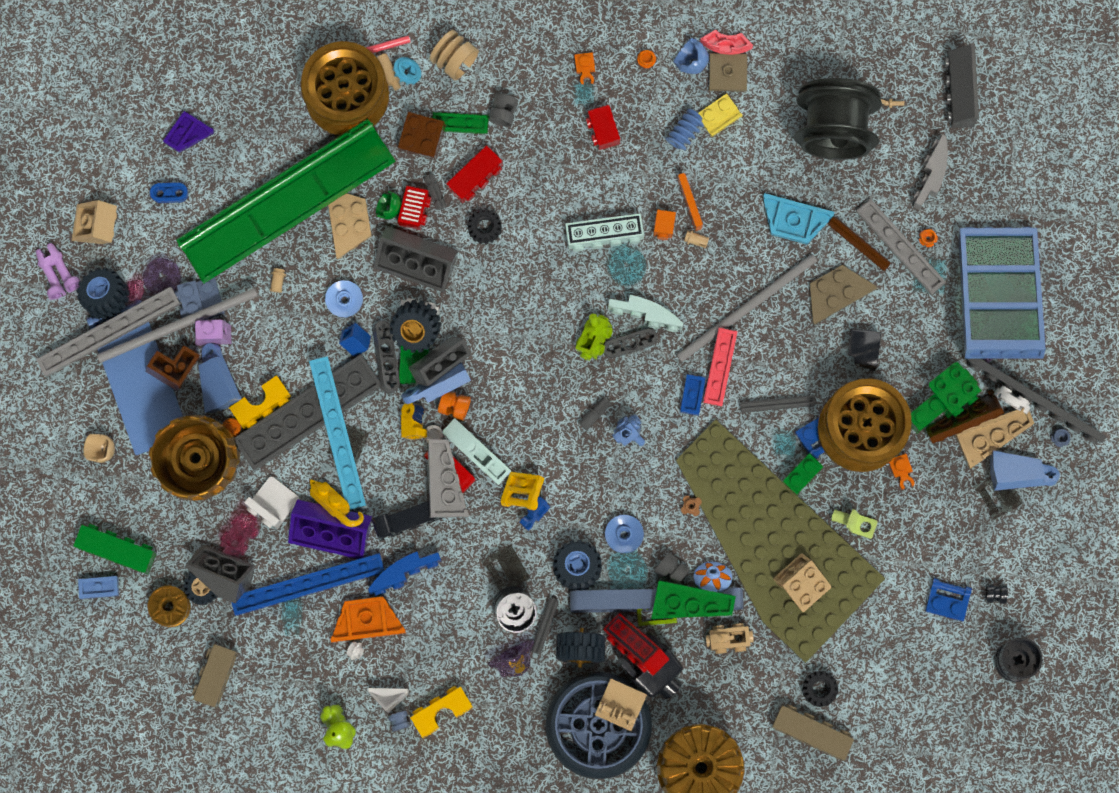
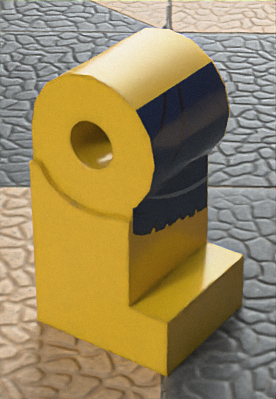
[401,403,427,440]

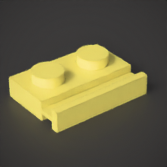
[698,94,742,137]

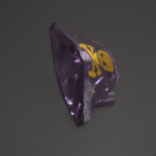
[487,639,534,678]

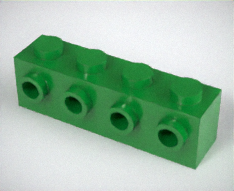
[73,524,157,575]

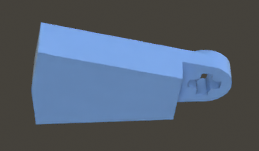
[198,343,241,413]
[401,363,471,404]
[990,451,1060,491]

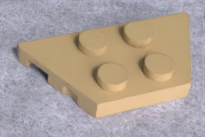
[328,193,372,259]

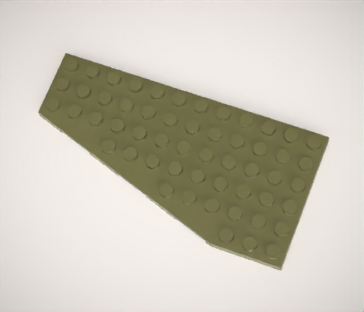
[676,419,885,663]

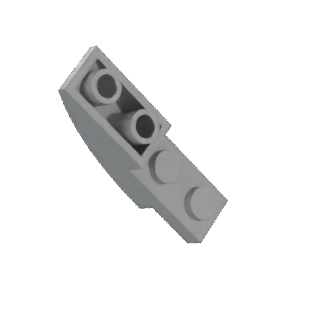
[913,135,948,210]

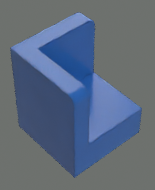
[339,323,371,357]

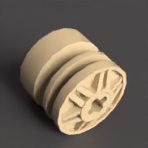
[429,30,479,80]

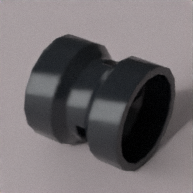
[985,584,1008,604]

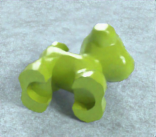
[320,705,356,749]

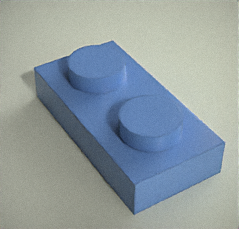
[78,576,119,599]

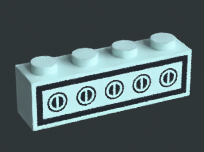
[565,213,644,252]

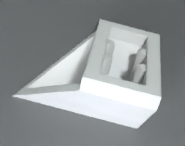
[368,688,409,713]

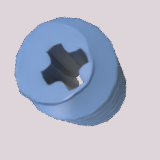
[665,109,704,151]

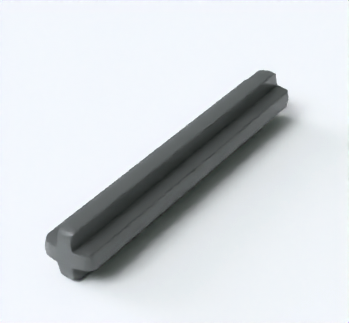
[740,395,816,413]

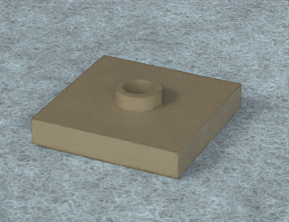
[709,53,747,92]

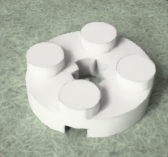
[994,385,1031,415]

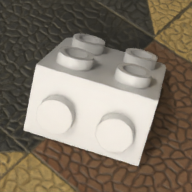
[244,477,300,529]

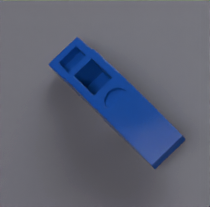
[368,552,442,596]

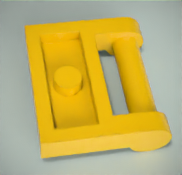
[501,472,544,510]

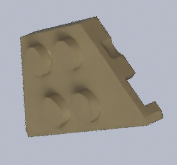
[809,265,877,325]

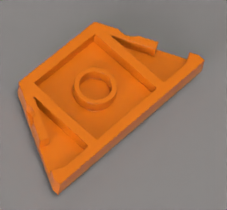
[331,597,406,643]

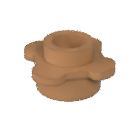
[681,496,702,516]

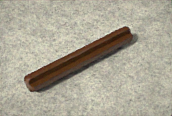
[828,216,891,271]

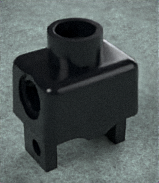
[617,632,683,699]

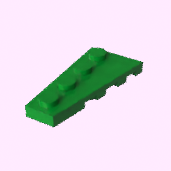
[651,580,736,619]

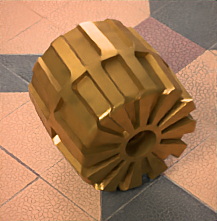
[148,415,240,501]
[657,724,745,793]

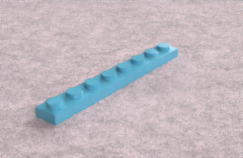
[309,356,366,510]

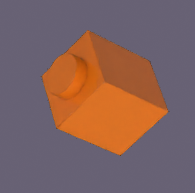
[653,210,676,240]

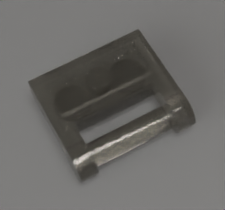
[974,477,1023,520]
[481,545,530,592]

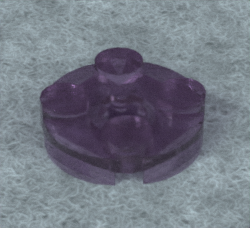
[143,258,182,295]

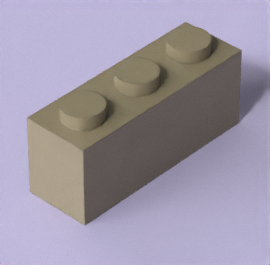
[192,644,238,709]

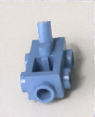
[612,414,645,446]

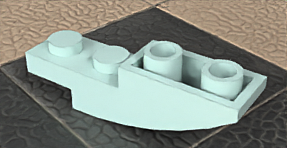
[608,295,683,332]
[442,418,511,485]

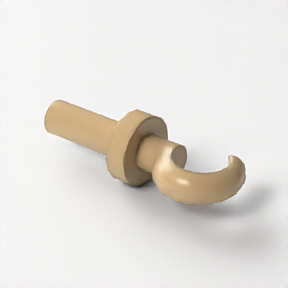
[880,99,904,108]

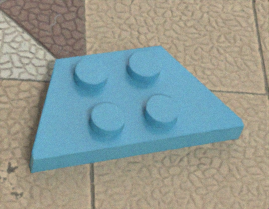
[763,193,835,245]

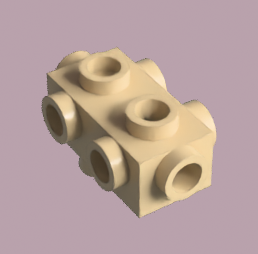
[705,623,754,654]

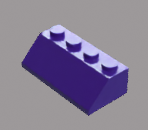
[288,499,372,559]

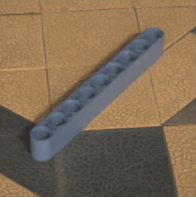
[570,588,744,613]

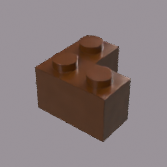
[145,346,200,392]

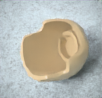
[83,434,115,463]

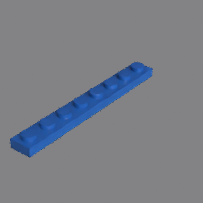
[231,553,385,616]

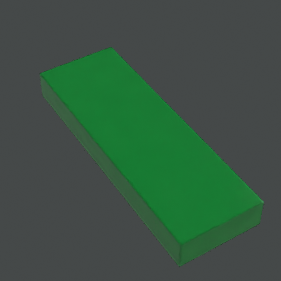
[432,112,489,134]

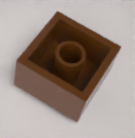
[398,112,446,161]

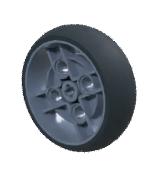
[546,672,652,779]

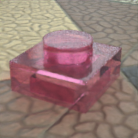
[127,280,144,301]

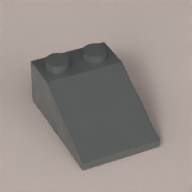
[185,545,255,603]

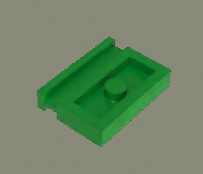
[399,346,429,385]

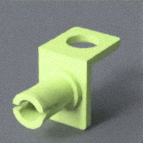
[832,509,878,539]

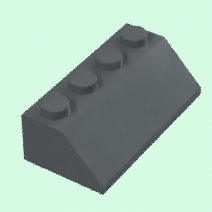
[944,44,979,128]
[373,226,458,293]

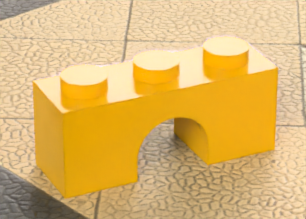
[229,375,291,429]
[410,686,473,739]

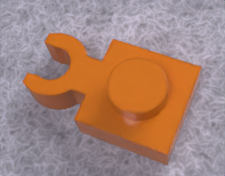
[574,52,595,86]
[889,454,915,490]

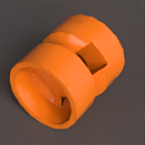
[438,391,471,421]

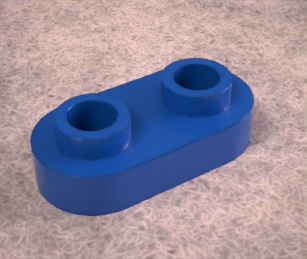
[150,183,189,203]

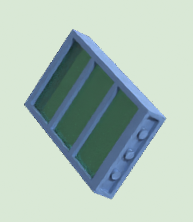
[959,227,1046,359]

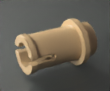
[684,230,709,249]
[270,268,286,293]

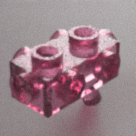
[220,513,260,557]

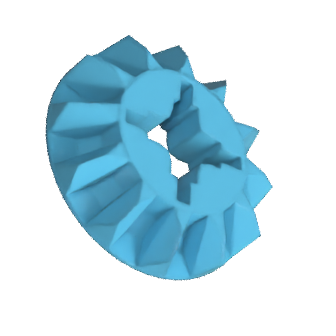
[392,57,421,85]

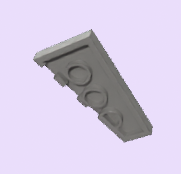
[428,440,469,518]

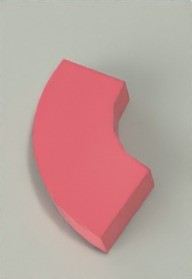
[700,30,753,55]

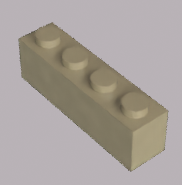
[771,704,854,761]

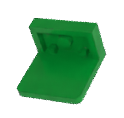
[928,362,982,418]

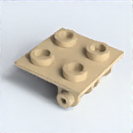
[595,679,647,731]

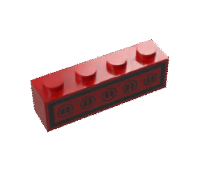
[603,613,670,676]

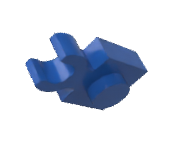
[519,496,550,531]

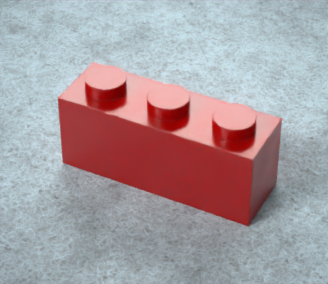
[446,145,503,204]

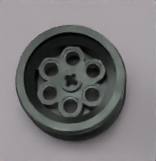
[793,78,882,160]

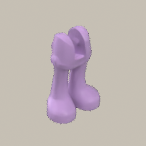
[36,243,80,300]

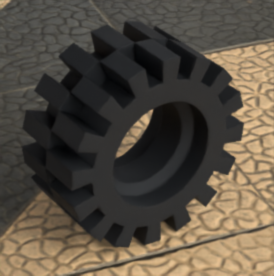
[467,208,502,244]
[802,671,838,707]

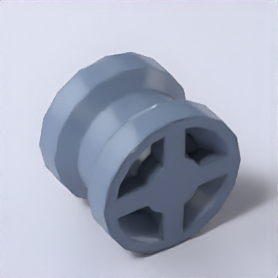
[388,711,411,732]

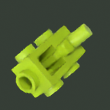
[575,314,613,361]

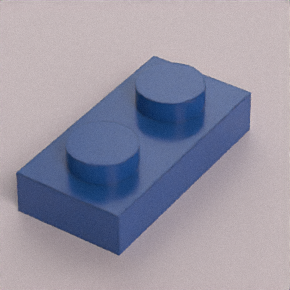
[680,374,706,416]

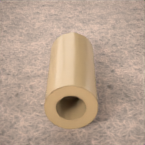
[377,54,401,90]

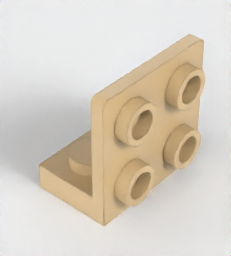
[773,553,831,612]

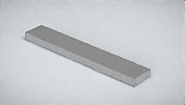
[856,199,946,295]

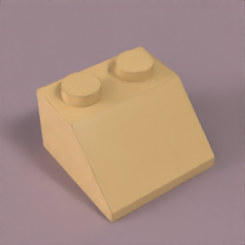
[72,200,117,244]

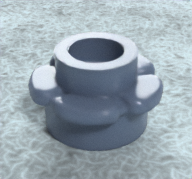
[1051,428,1070,447]

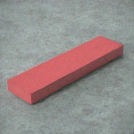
[703,328,738,407]

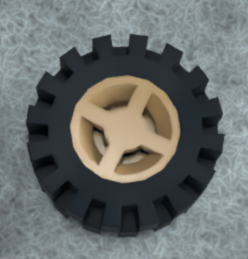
[184,573,218,605]

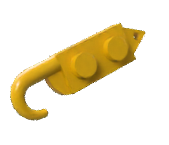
[310,480,364,527]

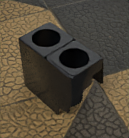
[848,328,881,372]

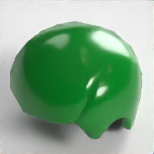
[375,191,401,220]

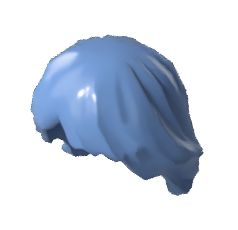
[673,38,709,74]

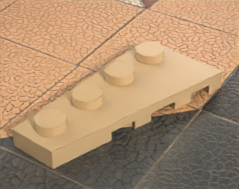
[955,408,1035,470]

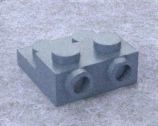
[175,277,225,320]

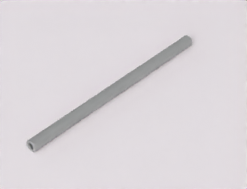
[676,254,817,363]
[97,288,259,363]

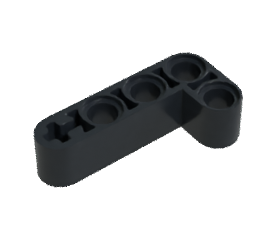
[371,501,443,541]

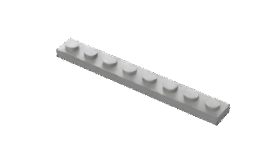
[36,287,181,377]

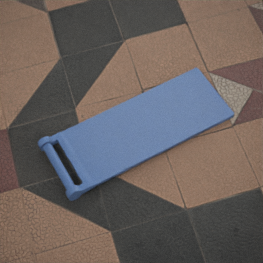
[87,299,183,455]

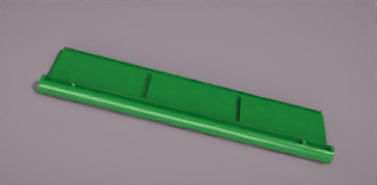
[176,118,396,284]

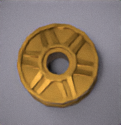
[147,585,191,628]

